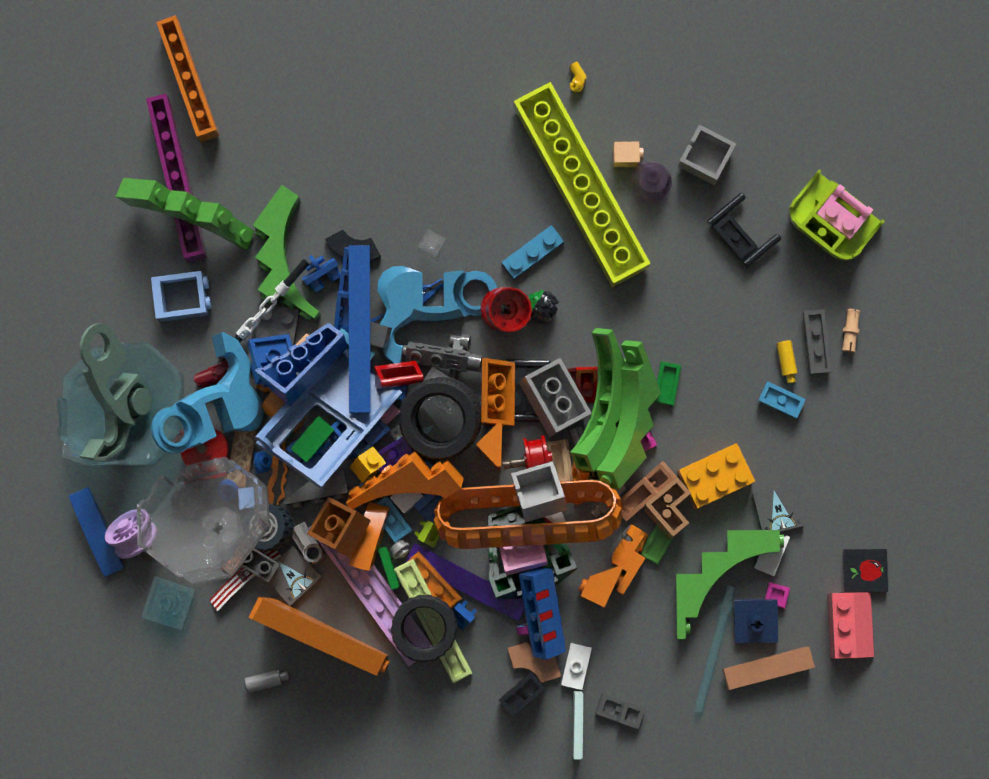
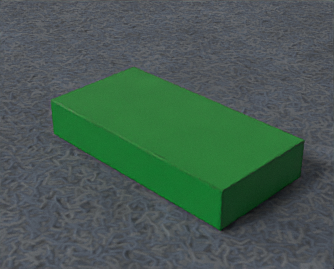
[653,361,682,407]
[290,416,335,463]
[378,547,400,590]

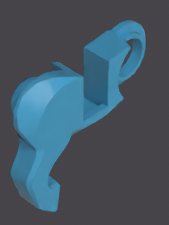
[377,266,497,364]
[151,332,264,454]

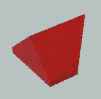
[567,367,598,403]

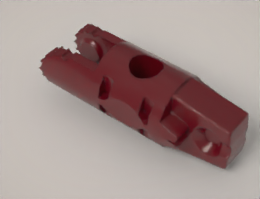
[194,361,229,388]

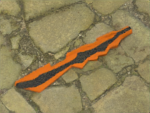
[260,439,288,552]

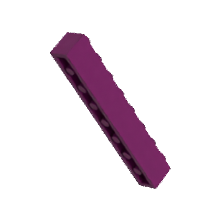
[146,94,208,263]

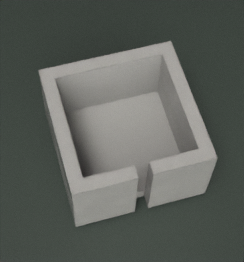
[677,125,736,185]
[511,461,567,522]

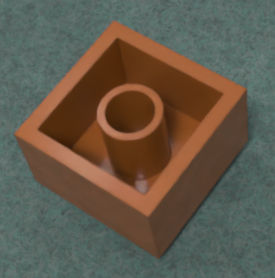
[307,497,371,558]

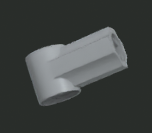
[292,522,324,564]

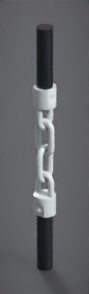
[219,258,310,362]

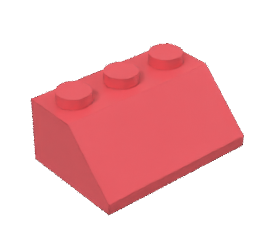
[828,592,874,659]

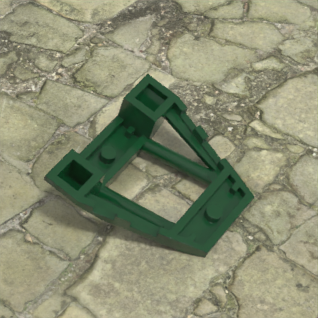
[488,506,577,599]

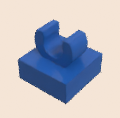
[453,601,476,630]

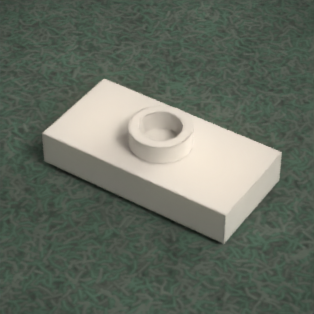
[561,643,592,690]

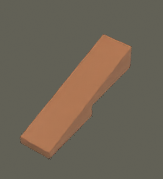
[722,646,815,690]

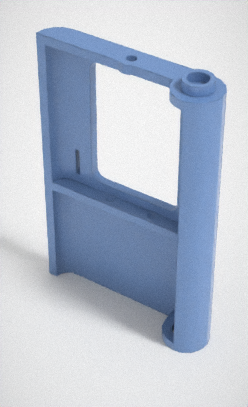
[255,349,402,488]

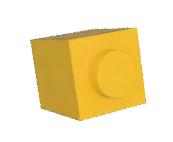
[350,447,386,483]

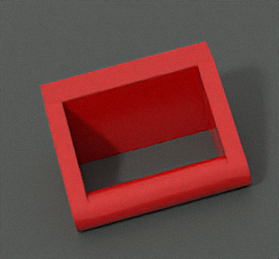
[374,361,423,389]

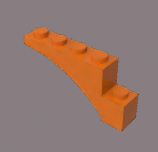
[346,451,464,509]

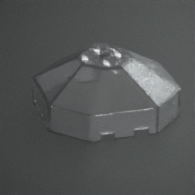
[137,457,270,586]

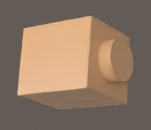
[613,142,643,167]

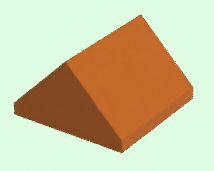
[476,423,502,470]

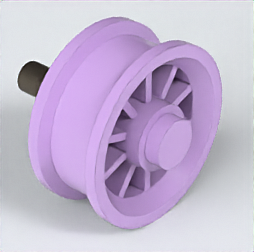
[105,509,157,560]

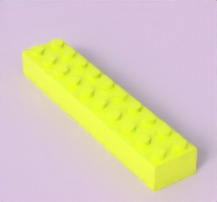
[513,82,651,287]

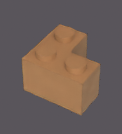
[642,477,691,540]

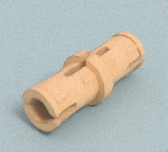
[842,309,860,353]

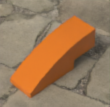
[349,502,390,571]

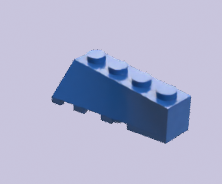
[254,323,348,406]

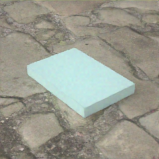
[572,691,583,759]

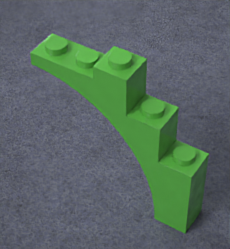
[115,178,254,250]
[253,185,321,321]
[570,328,627,472]

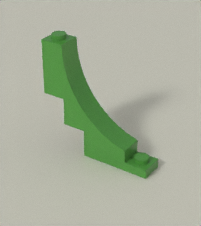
[596,340,661,489]
[676,530,784,639]

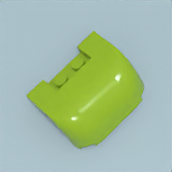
[788,169,885,261]

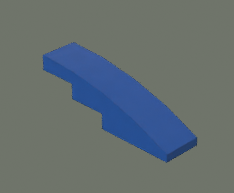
[334,247,349,334]
[69,487,124,577]

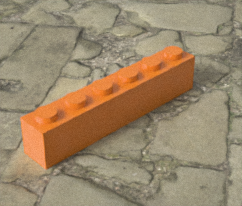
[156,15,220,143]

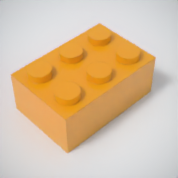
[677,443,755,510]

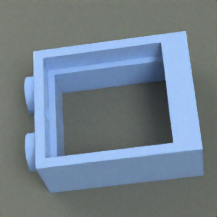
[151,271,212,322]

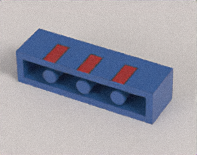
[519,567,566,660]

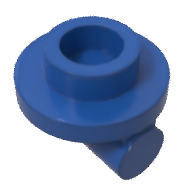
[254,451,272,474]

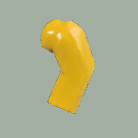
[569,61,587,92]

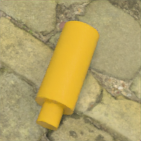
[776,340,798,384]

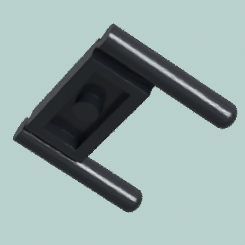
[707,193,781,268]
[505,359,551,422]

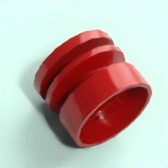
[480,287,532,332]

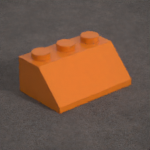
[481,358,515,427]

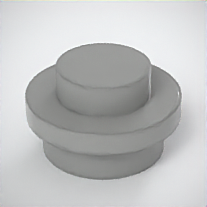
[390,540,410,559]

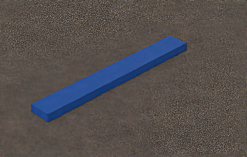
[349,245,371,414]

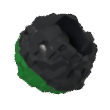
[529,290,559,324]

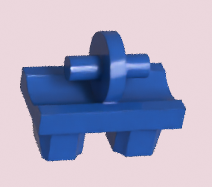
[302,255,340,292]

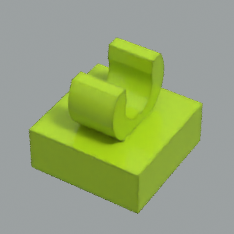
[414,520,440,548]

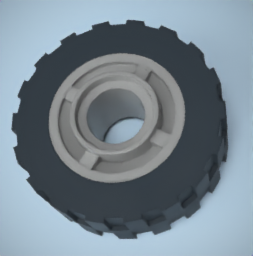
[244,503,294,551]

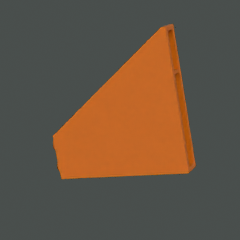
[248,597,390,676]

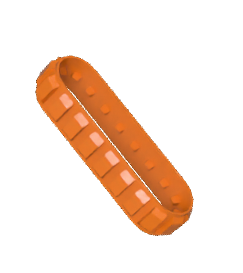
[434,480,622,549]

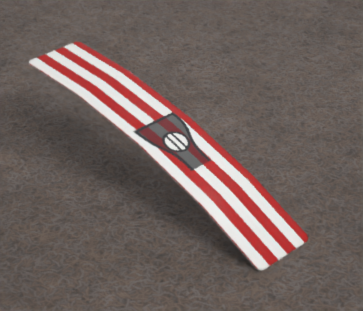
[210,551,281,611]

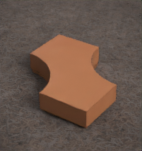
[508,642,561,683]

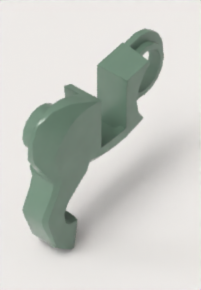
[79,323,153,461]

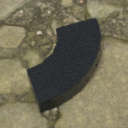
[325,230,381,261]

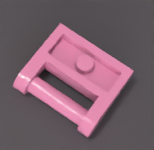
[817,184,873,240]

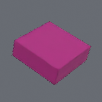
[764,582,790,609]

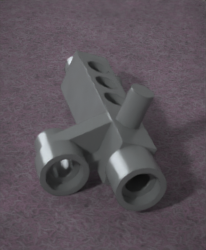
[402,334,483,380]

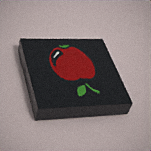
[843,549,888,592]

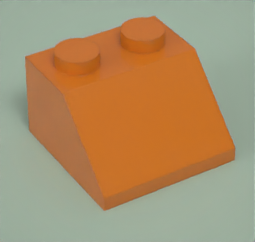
[577,566,623,607]

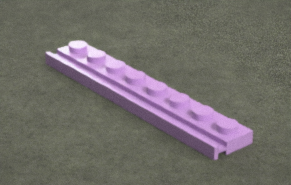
[309,527,433,666]

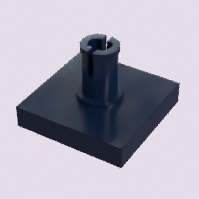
[734,599,778,643]

